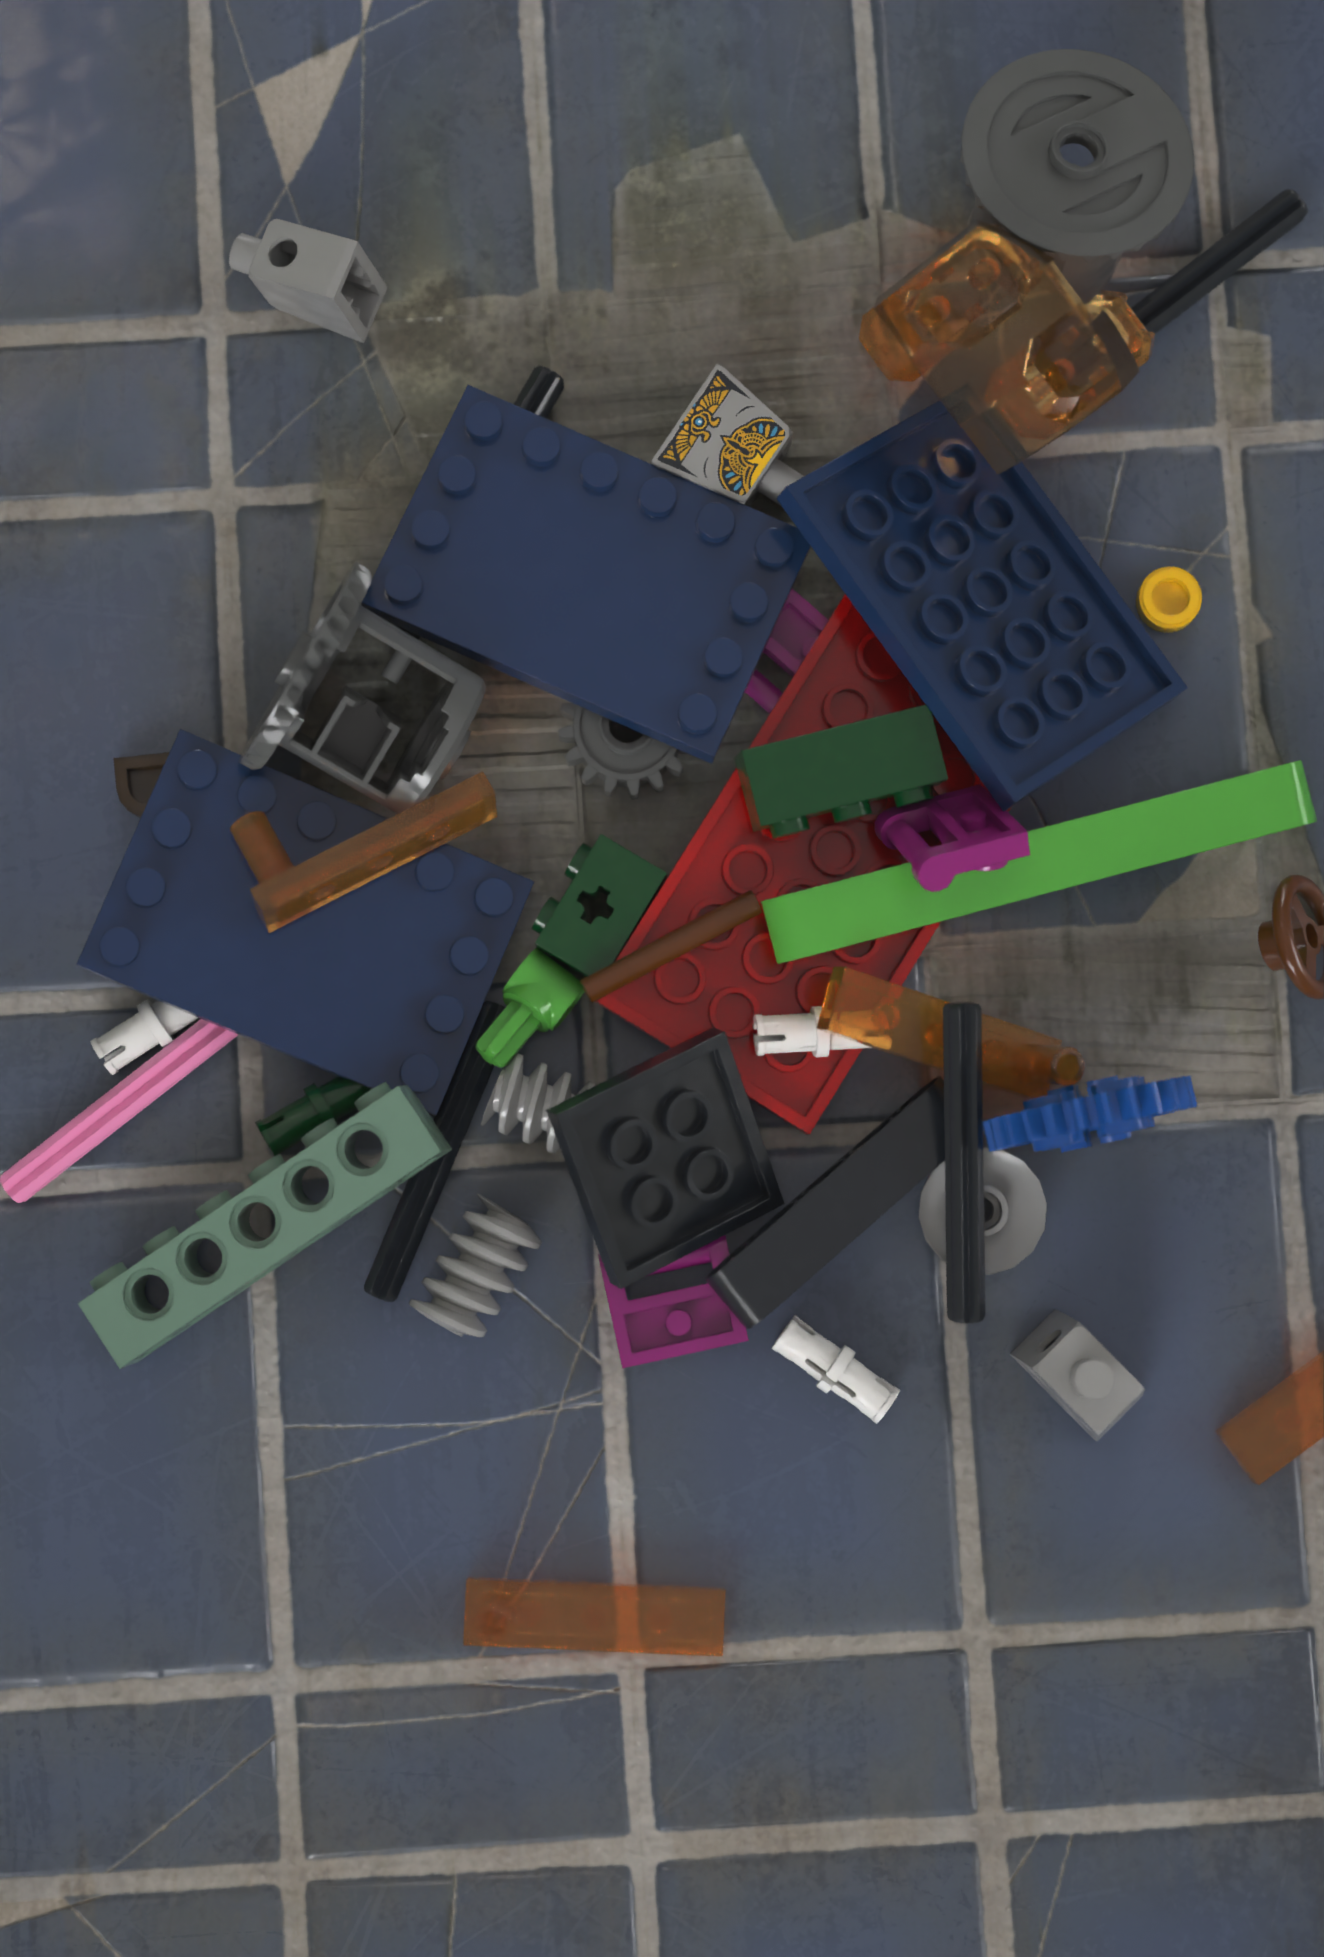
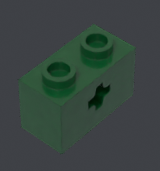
[532,834,667,978]

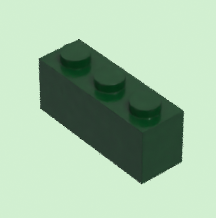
[734,705,948,839]

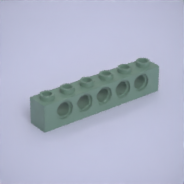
[77,1082,452,1369]

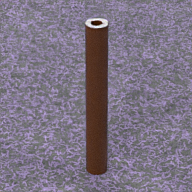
[580,890,762,1003]

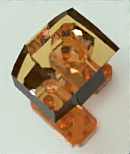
[859,219,1155,475]

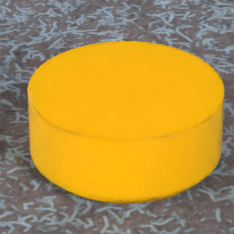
[1136,566,1202,633]

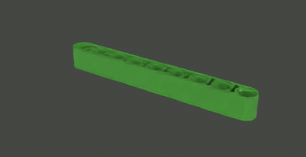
[761,760,1317,964]

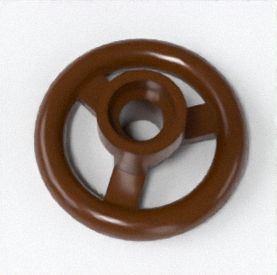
[1258,875,1324,999]

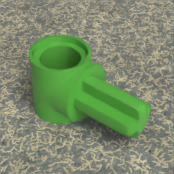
[476,947,585,1068]

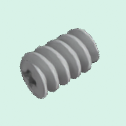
[481,1053,595,1154]
[409,1193,542,1337]

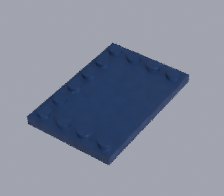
[361,385,811,764]
[776,386,1188,812]
[76,729,534,1117]

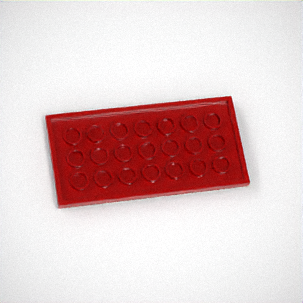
[595,594,1012,1135]

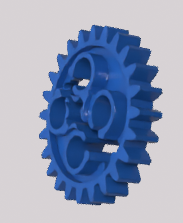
[982,1076,1198,1153]

